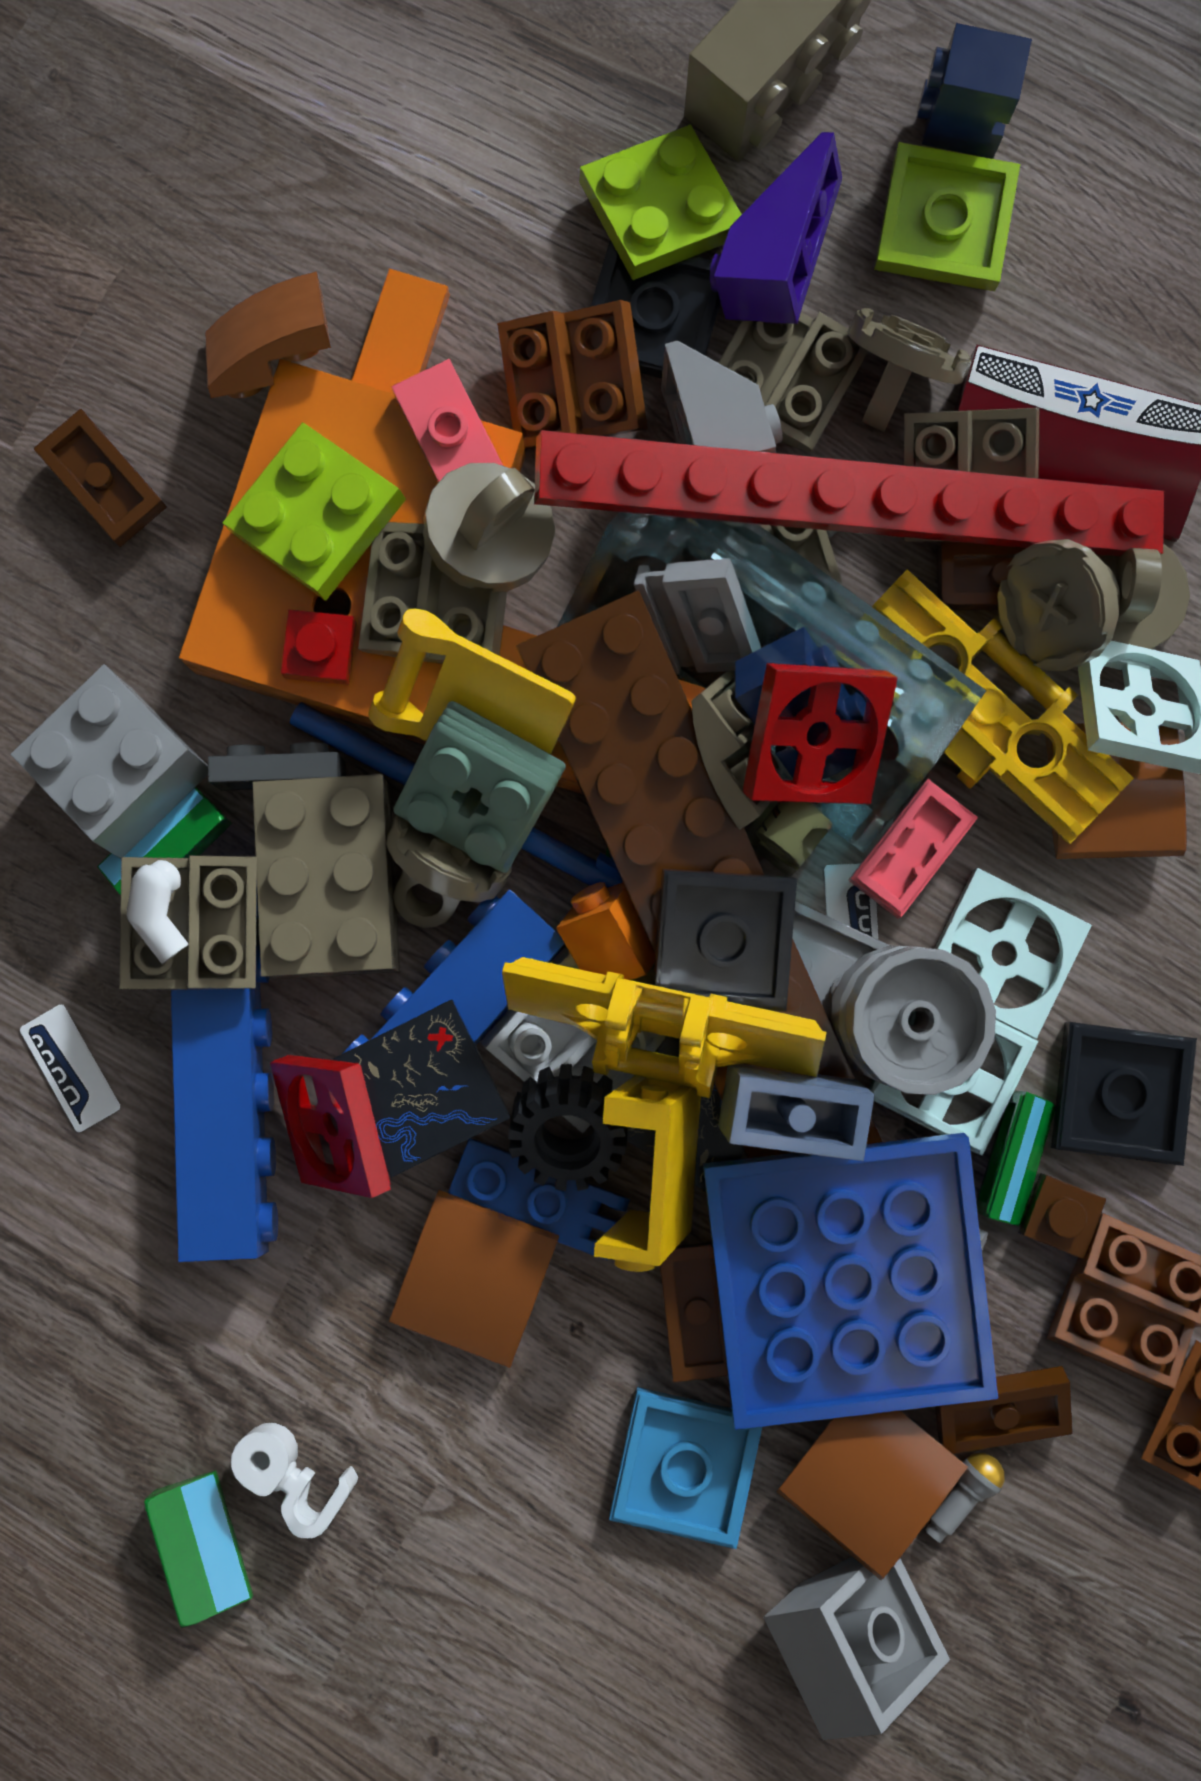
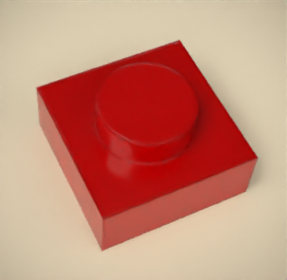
[281,609,356,685]

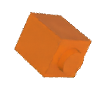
[556,882,655,980]

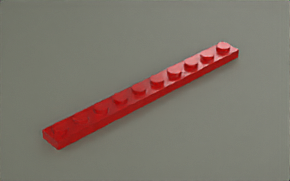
[534,430,1164,556]

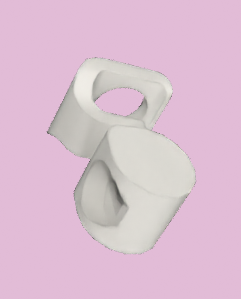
[231,1423,358,1538]

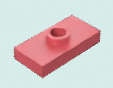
[391,359,503,483]
[848,779,978,919]

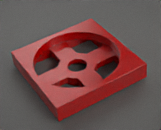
[742,663,898,804]
[270,1055,391,1198]

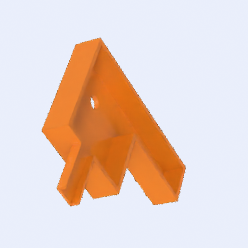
[179,268,706,794]

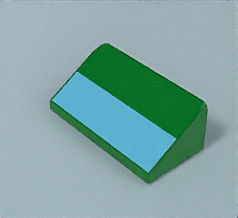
[97,787,232,895]
[976,1091,1055,1226]
[144,1470,253,1628]

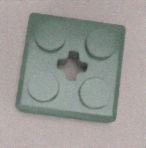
[393,701,566,873]

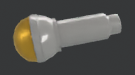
[925,1453,1005,1543]

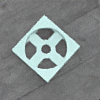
[1078,640,1201,774]
[934,868,1092,1039]
[868,1010,1038,1156]

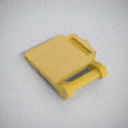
[368,608,576,754]

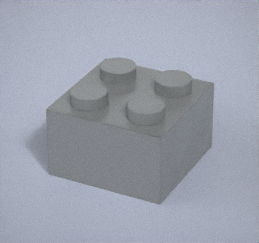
[10,664,208,859]

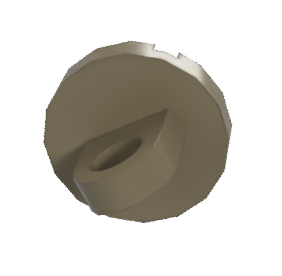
[847,308,972,432]
[423,463,555,592]
[997,539,1121,671]
[1096,544,1190,649]
[386,814,512,928]

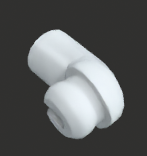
[127,860,189,964]

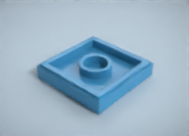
[609,1387,762,1549]

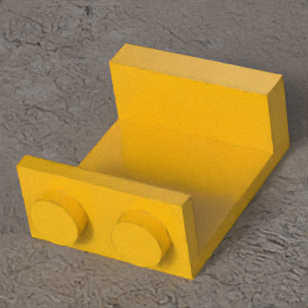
[594,1075,701,1272]

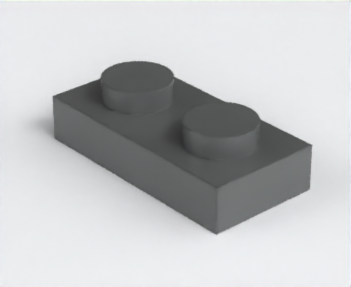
[208,742,346,791]

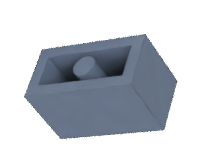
[718,1064,875,1161]

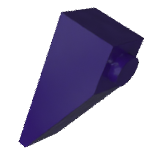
[710,132,843,324]

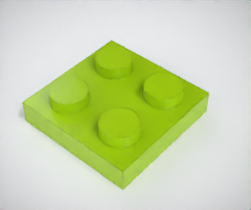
[579,124,742,280]
[874,142,1020,292]
[222,422,406,601]

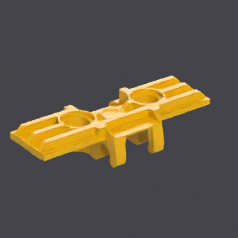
[845,569,1134,844]
[502,957,827,1098]

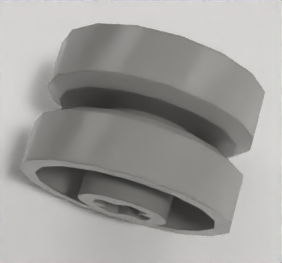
[831,945,996,1095]

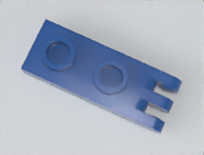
[448,1138,631,1260]

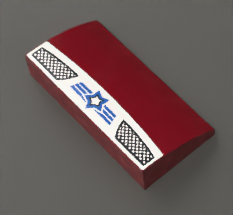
[954,345,1201,542]

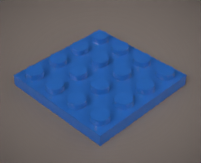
[703,1133,998,1430]

